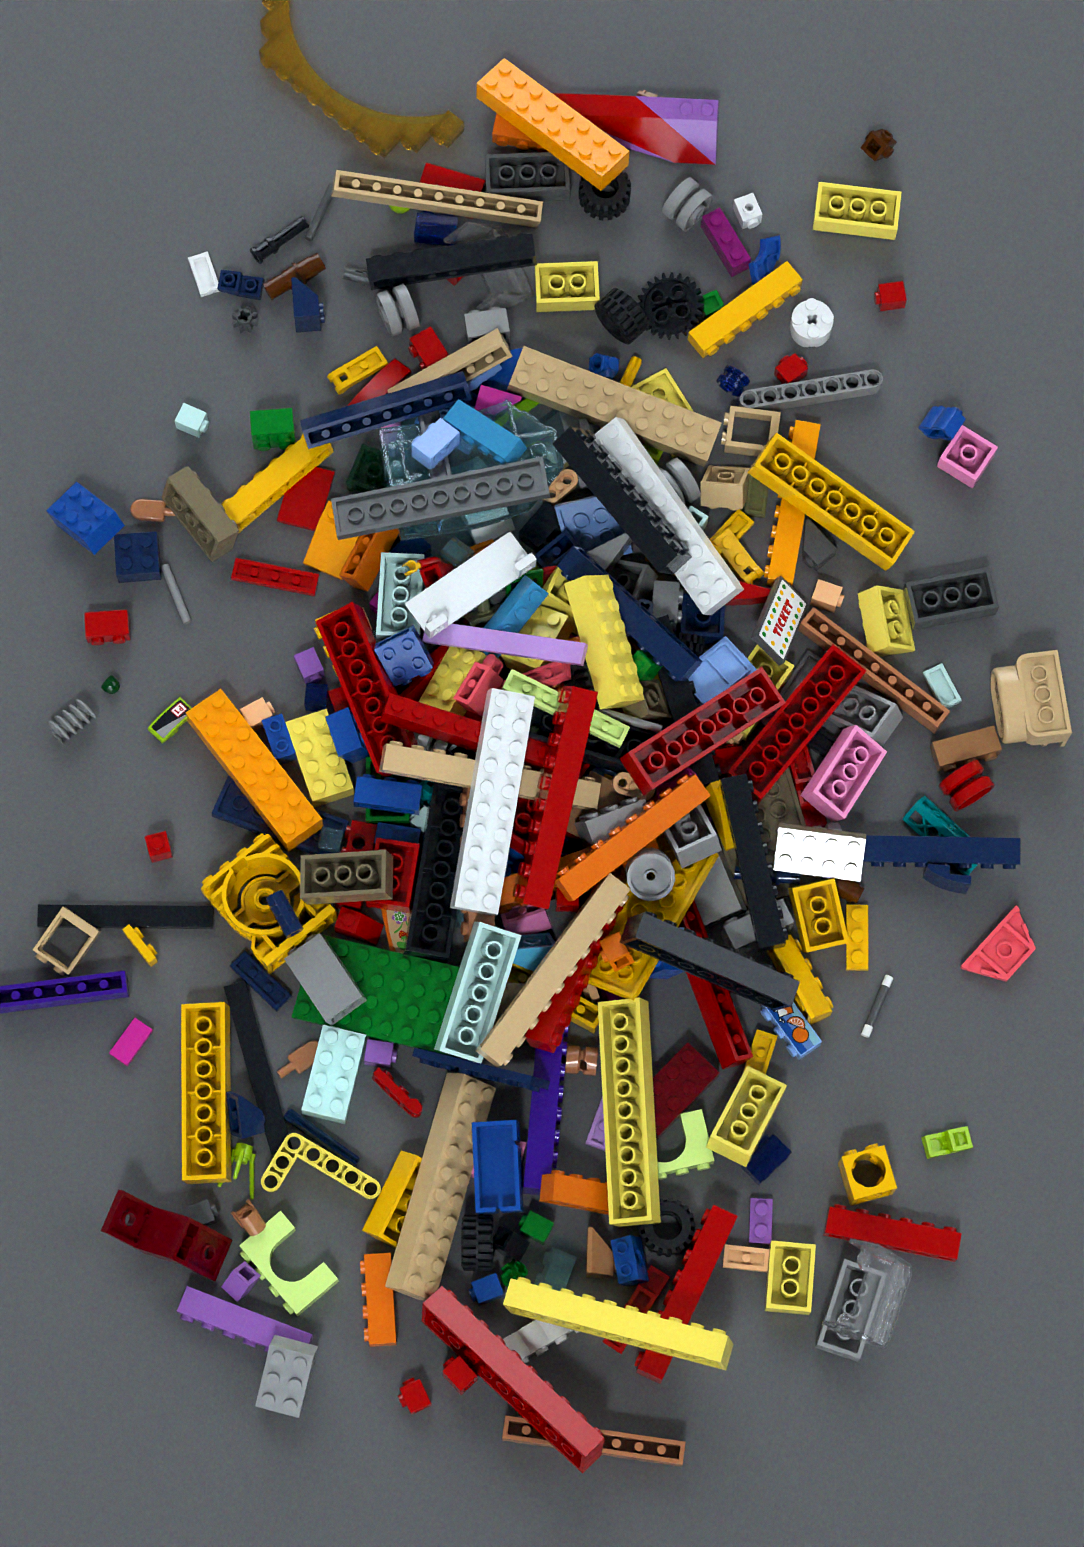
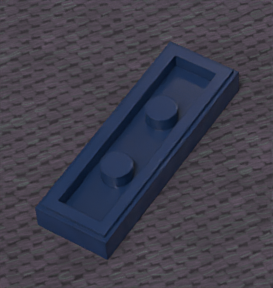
[230,951,292,1012]

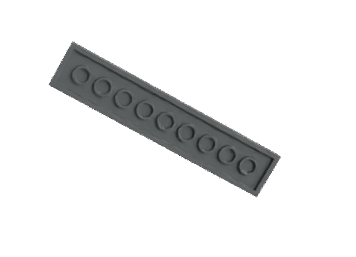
[331,456,551,540]

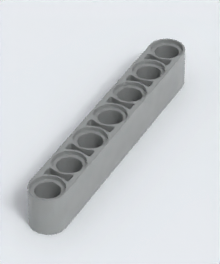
[739,369,883,411]

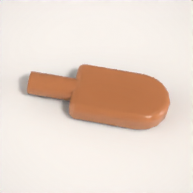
[130,499,175,522]
[276,1041,318,1079]

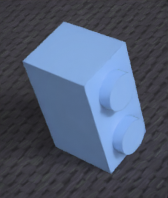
[411,418,460,470]

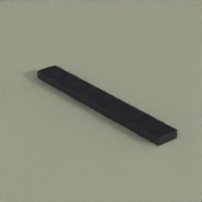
[37,904,214,929]
[224,981,293,1155]

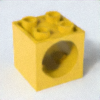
[838,1143,897,1206]

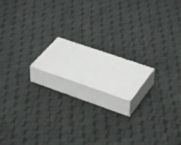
[188,251,219,297]

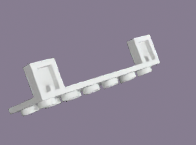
[405,532,537,639]

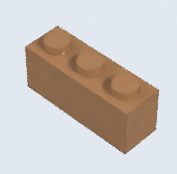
[930,726,1002,773]

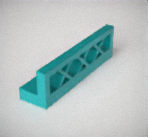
[902,796,977,875]

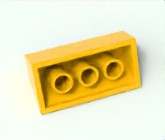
[767,935,833,1025]
[362,1150,422,1248]

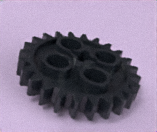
[638,272,705,340]

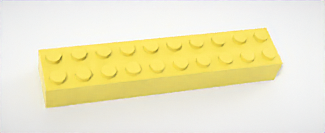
[598,997,661,1227]
[503,1277,734,1371]

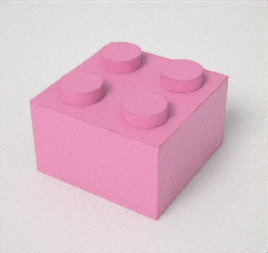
[937,425,998,489]

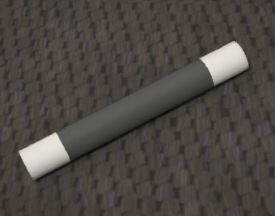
[861,975,893,1038]

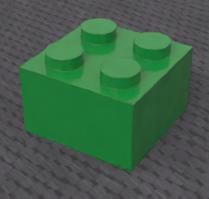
[250,408,296,451]

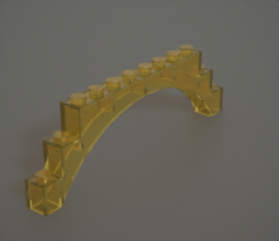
[259,0,464,158]

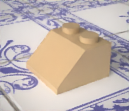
[701,465,750,510]

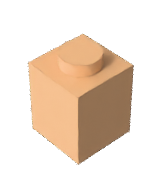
[810,579,845,613]
[240,697,275,731]

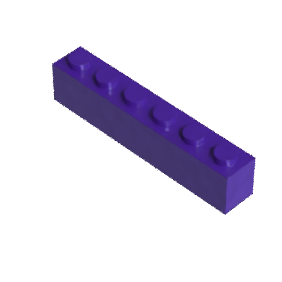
[0,971,129,1013]

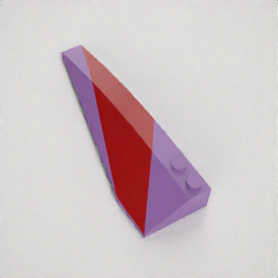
[552,93,720,165]

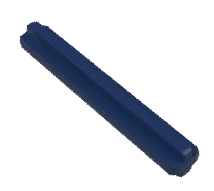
[284,1109,360,1167]

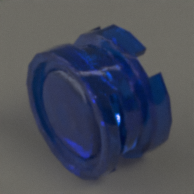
[716,365,750,397]

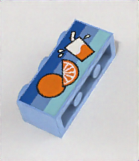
[760,1002,822,1060]

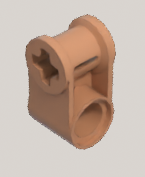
[231,1199,266,1236]

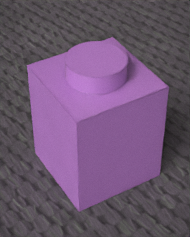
[294,647,325,684]
[364,1039,398,1069]
[221,1261,261,1302]

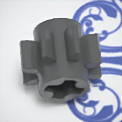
[232,306,258,333]

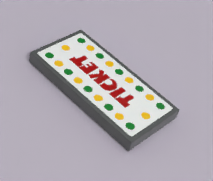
[751,576,808,665]

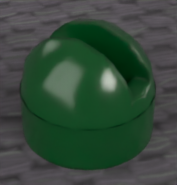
[101,675,120,694]

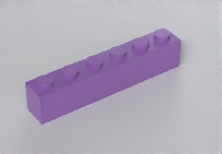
[177,1286,313,1353]

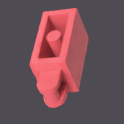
[453,654,504,717]

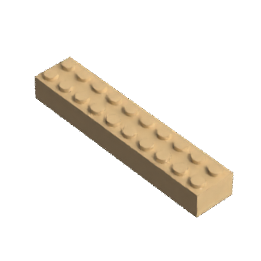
[507,346,722,467]
[385,1073,496,1301]

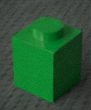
[633,650,663,681]
[518,1210,554,1245]

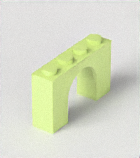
[657,1109,714,1180]
[239,1211,339,1317]

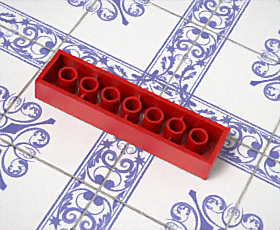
[315,602,418,777]
[724,644,866,804]
[620,667,786,795]
[634,1204,738,1384]

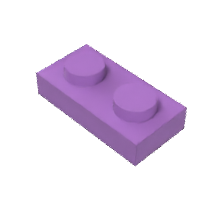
[749,1198,773,1244]

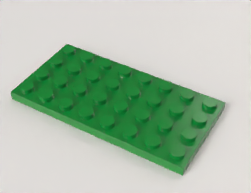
[292,933,460,1058]

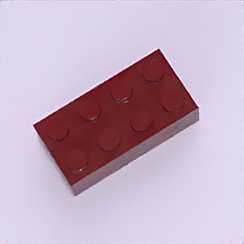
[653,1042,720,1140]

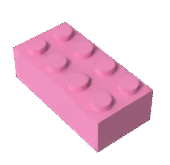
[801,725,887,822]

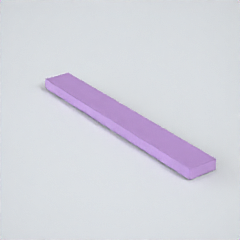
[422,624,588,666]

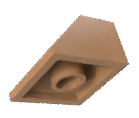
[586,1227,616,1278]

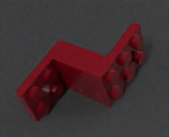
[101,1189,233,1281]

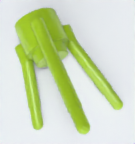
[217,1143,256,1200]

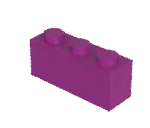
[701,208,751,277]

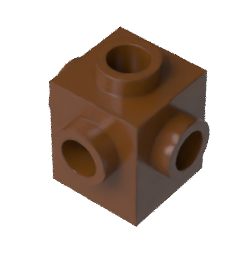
[861,129,897,162]

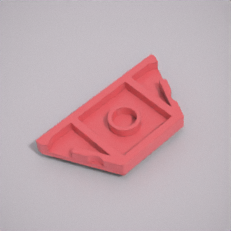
[960,905,1036,982]

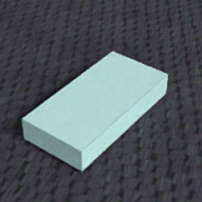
[923,663,962,709]

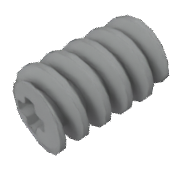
[48,699,96,745]

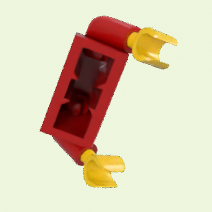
[402,556,454,588]

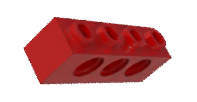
[334,820,377,913]

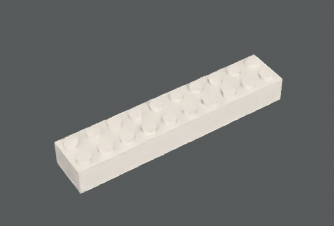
[594,417,744,615]
[450,688,535,916]

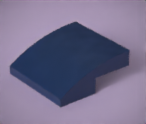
[923,864,971,894]

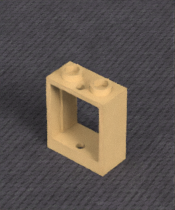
[721,406,781,457]
[33,907,101,976]

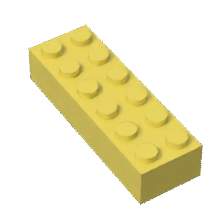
[564,575,645,709]

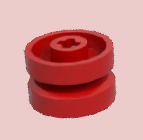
[938,760,995,812]

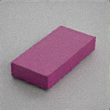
[109,1018,153,1067]

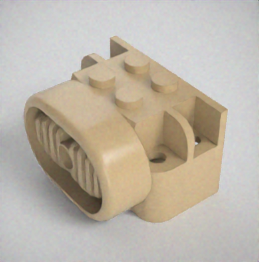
[990,650,1072,747]

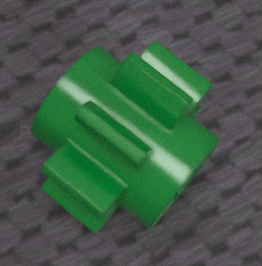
[501,1260,528,1287]

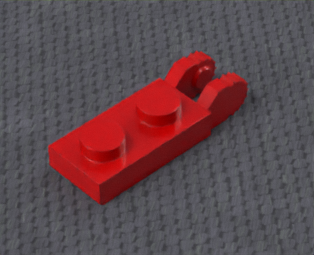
[372,1068,423,1118]

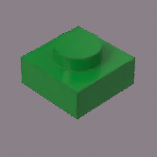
[700,289,725,318]

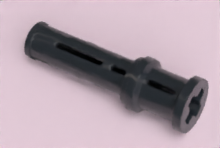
[250,216,309,264]

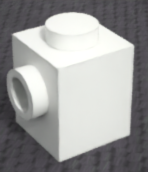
[733,193,763,229]

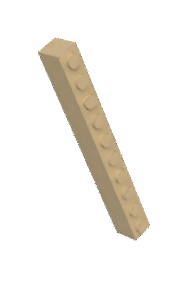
[331,170,543,228]
[379,741,601,811]
[476,873,630,1067]

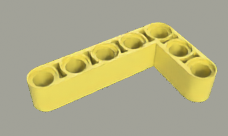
[261,1133,381,1200]

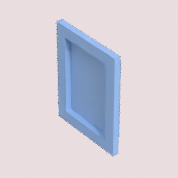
[688,636,757,705]

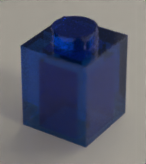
[304,683,329,711]

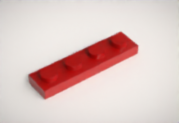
[231,558,319,597]

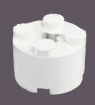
[790,298,834,348]

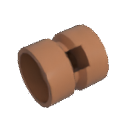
[565,1045,598,1076]

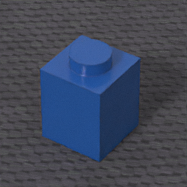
[468,1273,504,1306]

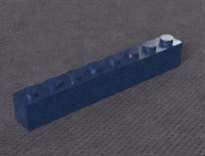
[300,371,472,449]
[557,546,703,681]
[863,835,1021,869]

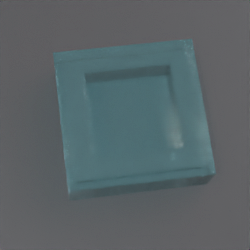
[318,826,344,853]

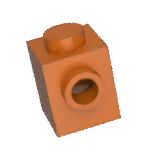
[599,932,635,972]

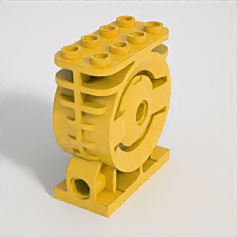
[201,833,337,974]

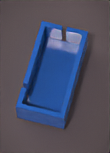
[472,1120,524,1214]

